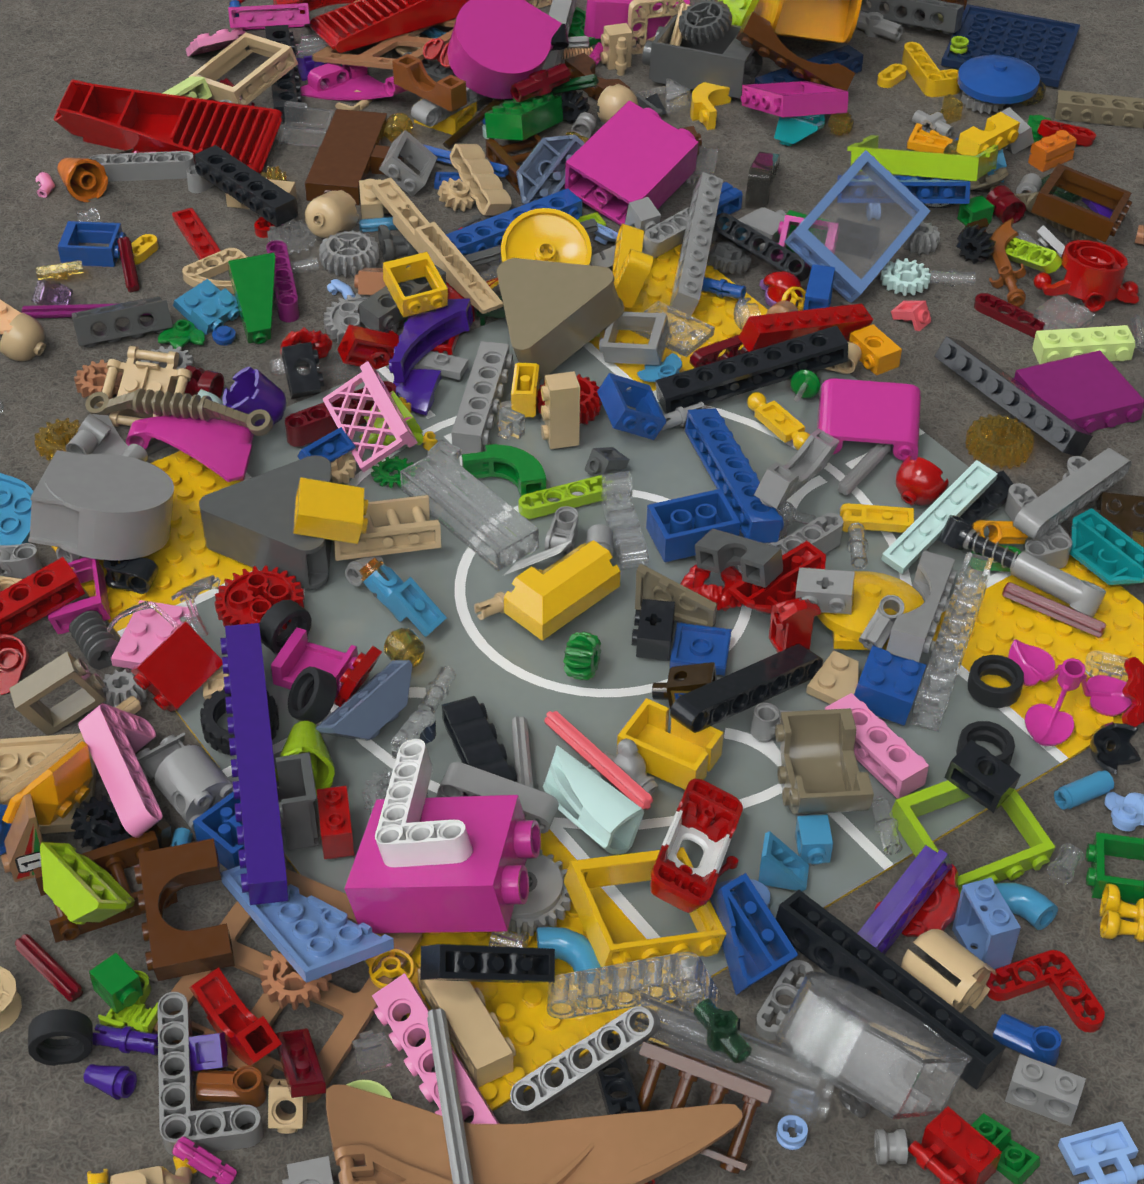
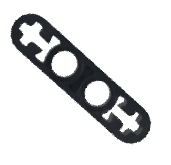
[591,1032,641,1115]

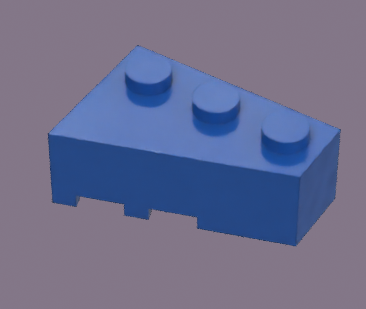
[710,873,798,995]

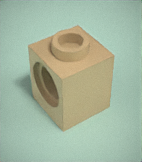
[268,1079,307,1134]

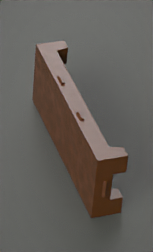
[305,109,388,205]

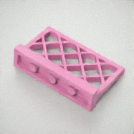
[323,361,418,472]

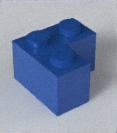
[193,792,245,870]

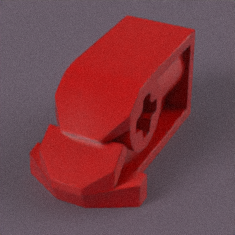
[337,324,399,370]
[769,597,821,652]

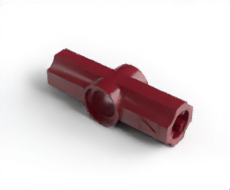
[510,63,571,102]

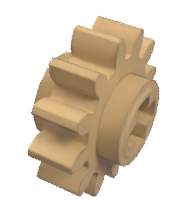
[437,178,475,212]

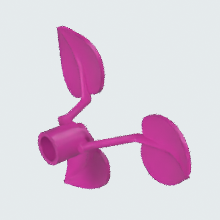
[1008,639,1132,746]

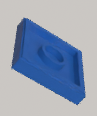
[670,623,732,676]

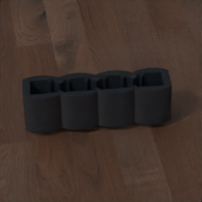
[442,696,517,782]

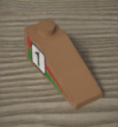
[1,794,44,882]

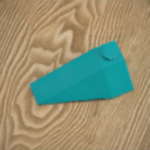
[774,114,825,146]

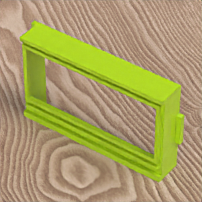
[847,135,998,181]

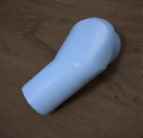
[327,279,355,300]

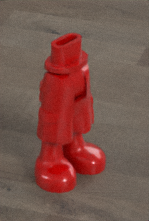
[423,38,451,69]

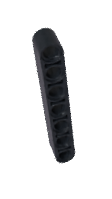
[670,644,823,733]

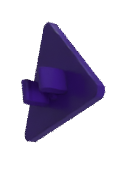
[296,55,327,81]

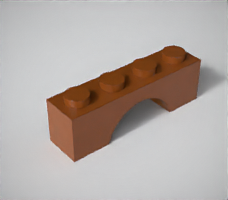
[392,54,467,112]

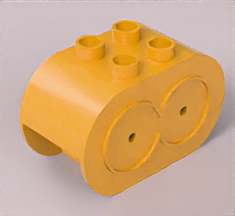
[754,0,862,43]

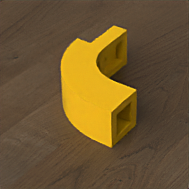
[690,82,731,130]

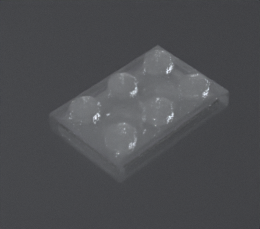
[631,301,715,357]

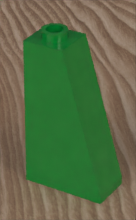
[228,253,275,344]

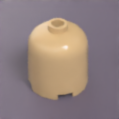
[305,190,359,238]

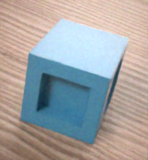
[795,815,833,864]

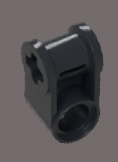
[103,558,159,594]

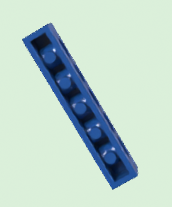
[837,175,970,204]

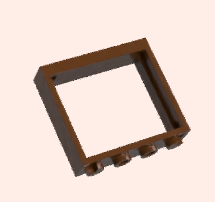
[1031,163,1132,243]

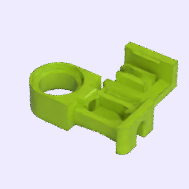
[98,970,158,1033]

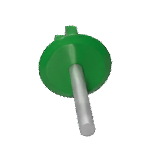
[790,370,820,402]

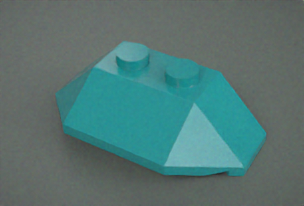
[1070,508,1144,586]

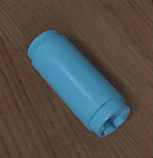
[1054,770,1114,810]

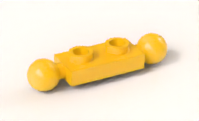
[747,392,810,450]

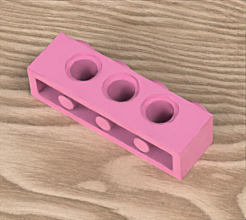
[825,693,929,799]

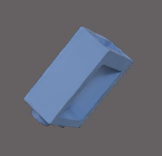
[952,878,1021,969]

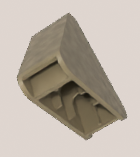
[497,258,624,380]

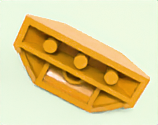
[2,741,93,825]

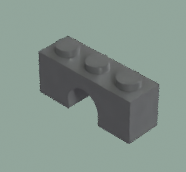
[695,529,783,588]

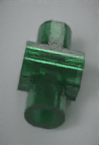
[694,999,752,1064]

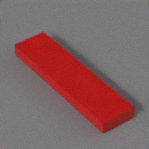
[172,208,221,260]

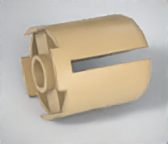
[901,929,996,1013]

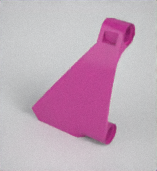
[300,63,408,100]
[126,415,254,482]

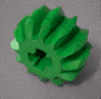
[563,632,601,680]

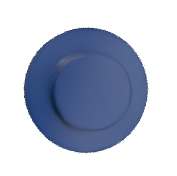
[212,326,236,346]

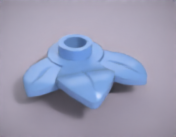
[1104,792,1144,831]

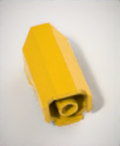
[504,540,621,641]

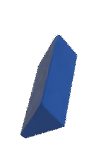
[297,427,356,463]

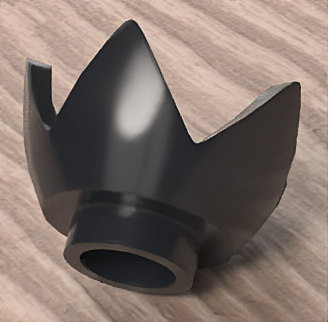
[1090,722,1141,775]

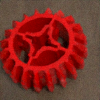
[537,374,602,425]

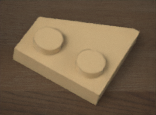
[806,650,859,704]

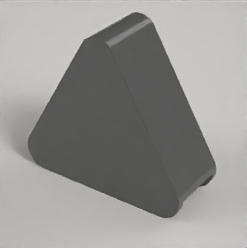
[199,455,333,589]

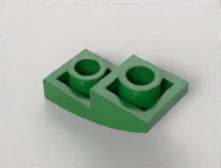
[971,1113,1040,1184]

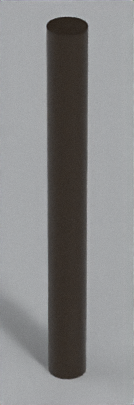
[443,98,505,149]

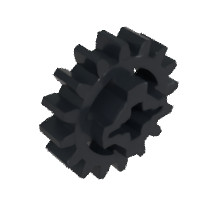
[71,796,133,850]

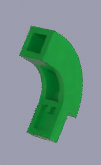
[462,444,546,497]

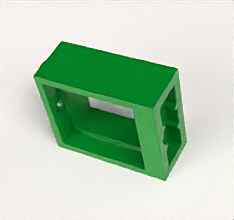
[1086,832,1144,904]

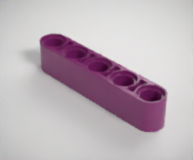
[266,240,300,323]

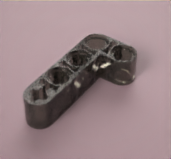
[745,152,780,209]

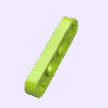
[1006,238,1062,274]
[518,475,613,519]

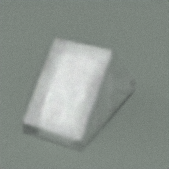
[665,79,690,117]

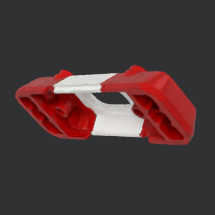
[650,779,743,913]

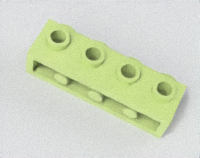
[1032,325,1136,364]

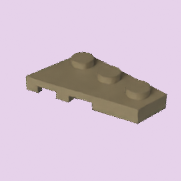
[635,563,717,627]

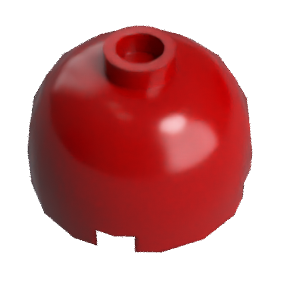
[896,456,949,506]

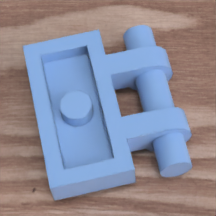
[1058,1122,1144,1184]

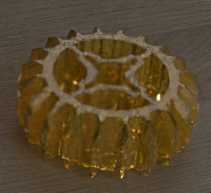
[965,413,1034,470]

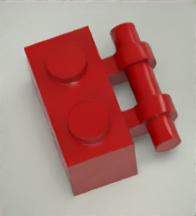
[908,1106,1002,1184]

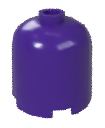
[222,367,287,426]

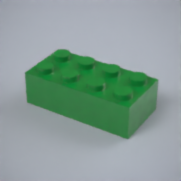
[485,92,563,140]

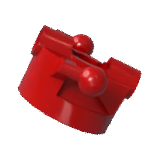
[1034,240,1139,312]

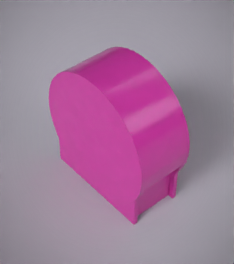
[447,0,562,99]

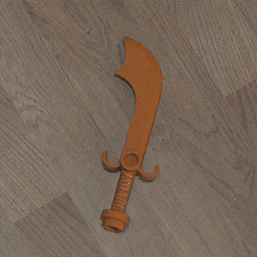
[989,218,1026,307]

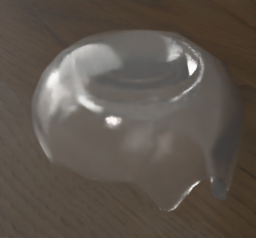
[733,298,761,331]

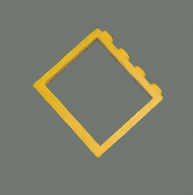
[563,847,726,971]

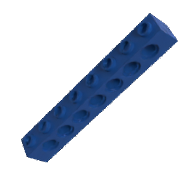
[446,188,582,256]
[685,408,784,543]

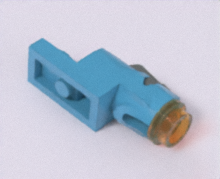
[358,557,447,637]

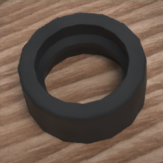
[259,599,312,654]
[968,655,1024,708]
[288,666,337,724]
[956,721,1015,765]
[28,1009,93,1066]

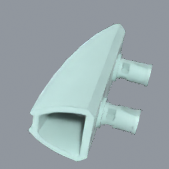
[543,745,644,855]

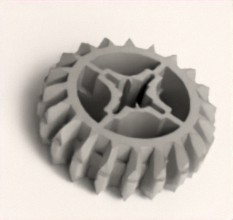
[319,230,380,278]

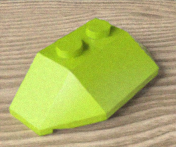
[40,842,135,924]

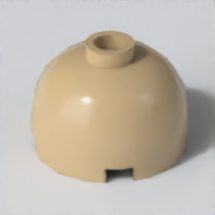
[597,84,639,123]
[0,313,46,361]

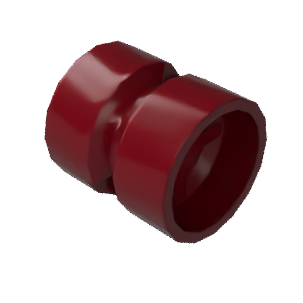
[986,185,1026,224]
[184,365,225,398]

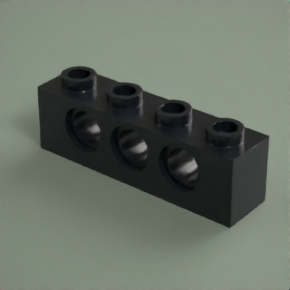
[420,944,555,983]

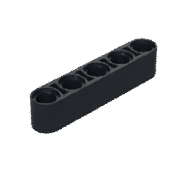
[714,213,810,281]

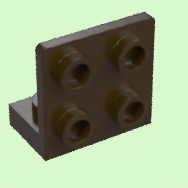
[1097,492,1144,547]

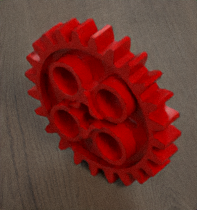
[215,566,304,629]

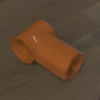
[196,1065,267,1108]

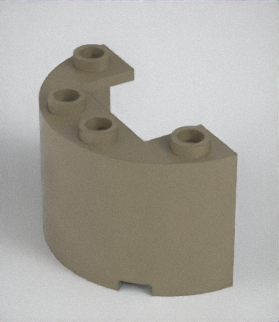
[775,708,874,815]

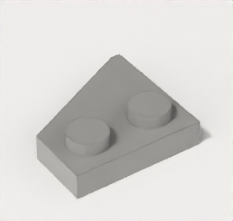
[1037,225,1065,257]

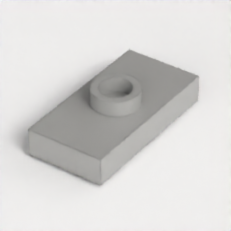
[415,351,469,380]

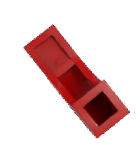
[189,967,282,1065]

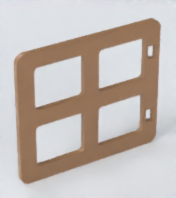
[312,18,456,69]
[153,869,423,1103]

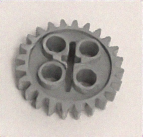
[324,293,399,344]

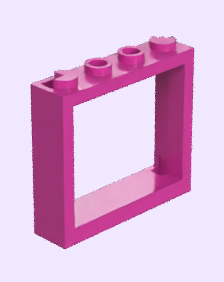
[228,3,311,30]
[741,81,848,117]

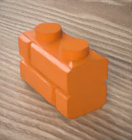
[1028,130,1077,172]

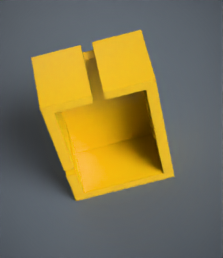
[617,698,724,790]

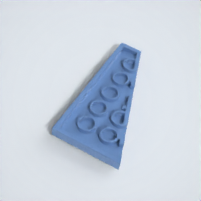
[221,866,394,983]

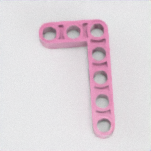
[78,703,163,838]

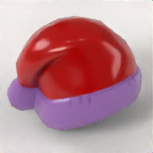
[759,271,803,307]

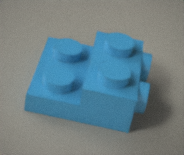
[173,279,240,335]

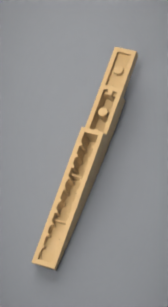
[372,177,503,314]

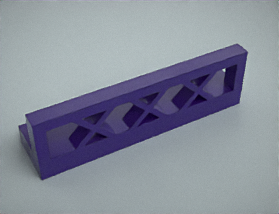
[857,845,952,955]

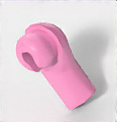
[36,172,55,198]

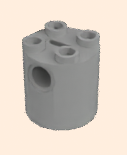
[155,745,233,831]

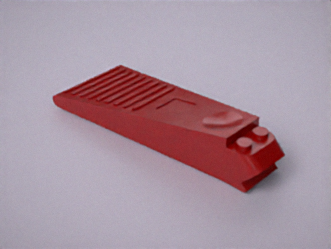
[310,0,469,53]
[54,79,283,173]

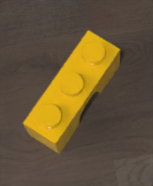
[956,112,1020,156]

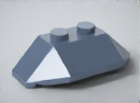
[516,135,585,205]
[316,660,413,740]

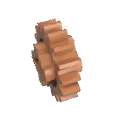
[74,360,123,399]
[260,950,332,1010]

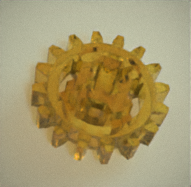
[34,418,81,461]

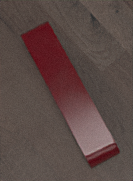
[285,381,396,447]

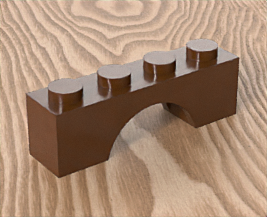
[565,53,630,101]

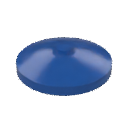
[957,55,1040,104]

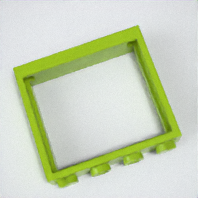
[889,780,1056,893]

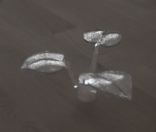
[107,575,220,638]

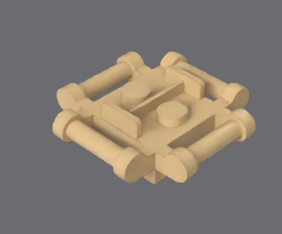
[96,346,192,427]

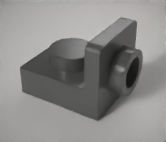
[585,447,630,477]

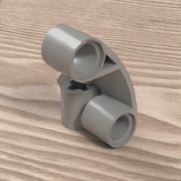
[66,413,148,462]

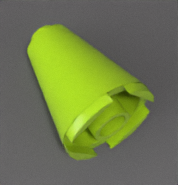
[275,721,335,795]

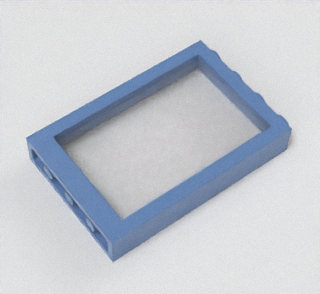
[784,150,930,303]

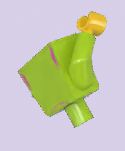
[359,391,438,451]

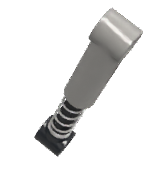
[939,515,1106,617]

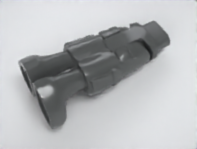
[378,225,454,261]

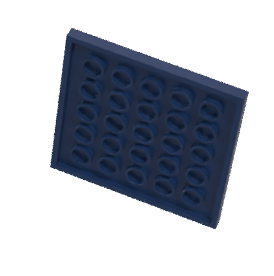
[941,4,1080,88]

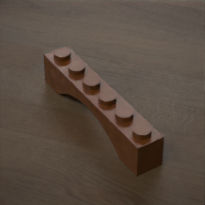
[736,12,855,91]

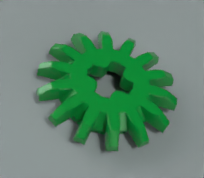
[371,456,417,488]

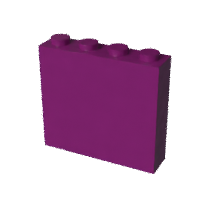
[1014,350,1144,433]

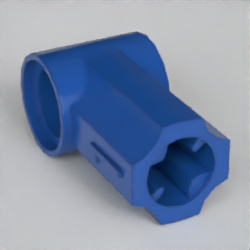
[993,1014,1062,1066]

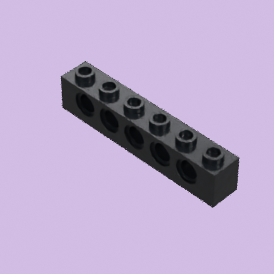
[194,145,298,227]

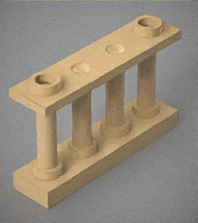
[333,495,441,561]

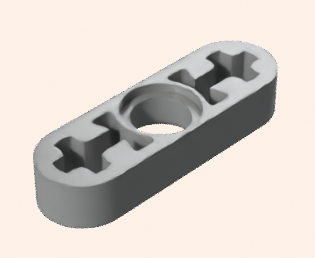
[755,960,814,1040]

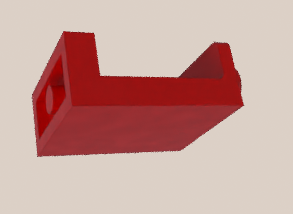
[131,621,223,712]

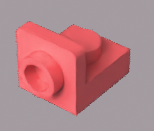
[891,301,931,331]

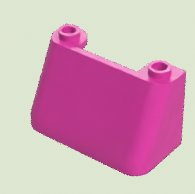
[817,378,921,461]

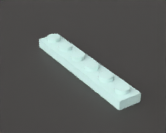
[881,460,998,574]

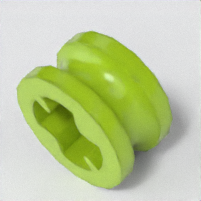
[950,36,969,54]

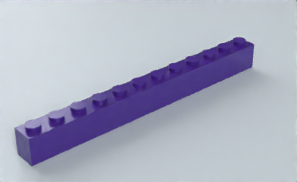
[220,623,288,905]

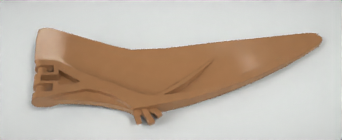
[326,1085,743,1184]

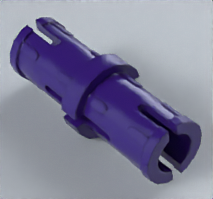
[93,1024,158,1056]

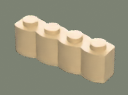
[450,144,512,215]

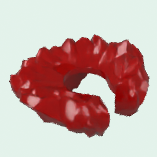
[280,327,333,359]
[680,564,742,612]

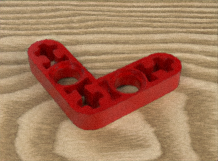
[986,950,1105,1033]

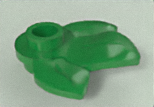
[158,319,205,349]

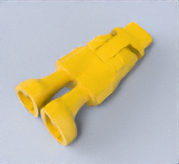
[1100,884,1144,942]

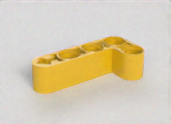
[902,42,960,97]

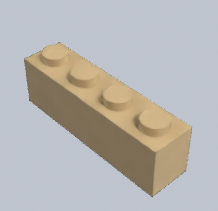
[418,969,516,1088]

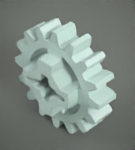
[880,258,931,296]

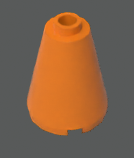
[57,158,108,202]

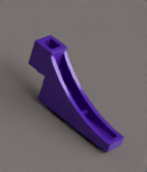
[389,298,474,383]

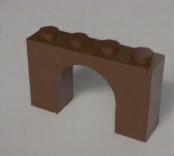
[134,838,235,981]

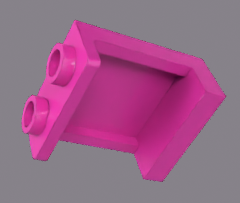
[271,627,358,699]

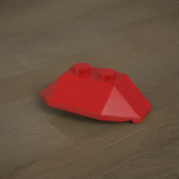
[728,541,826,615]

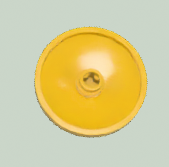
[501,208,592,265]
[817,571,924,643]

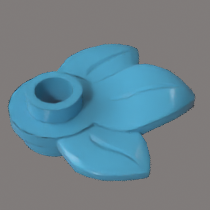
[637,353,682,382]

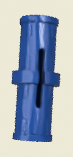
[702,276,746,301]

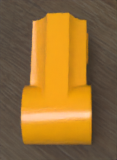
[973,520,1028,544]

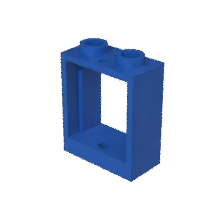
[58,221,126,267]
[804,264,835,310]
[597,373,667,440]

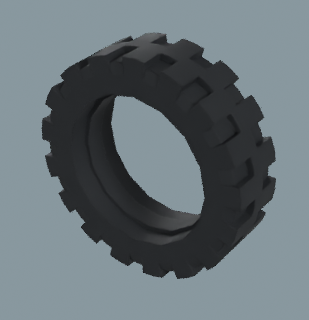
[200,687,279,755]

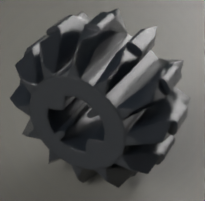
[558,91,590,124]
[956,224,996,264]

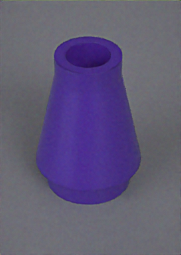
[84,1064,137,1100]

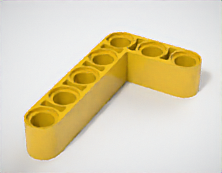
[612,223,653,309]

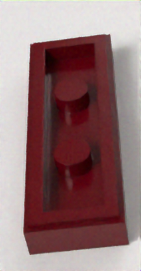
[275,1028,326,1098]

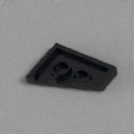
[941,470,1014,524]

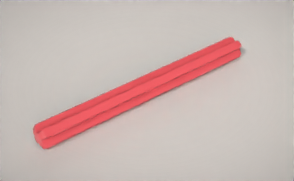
[544,711,653,810]

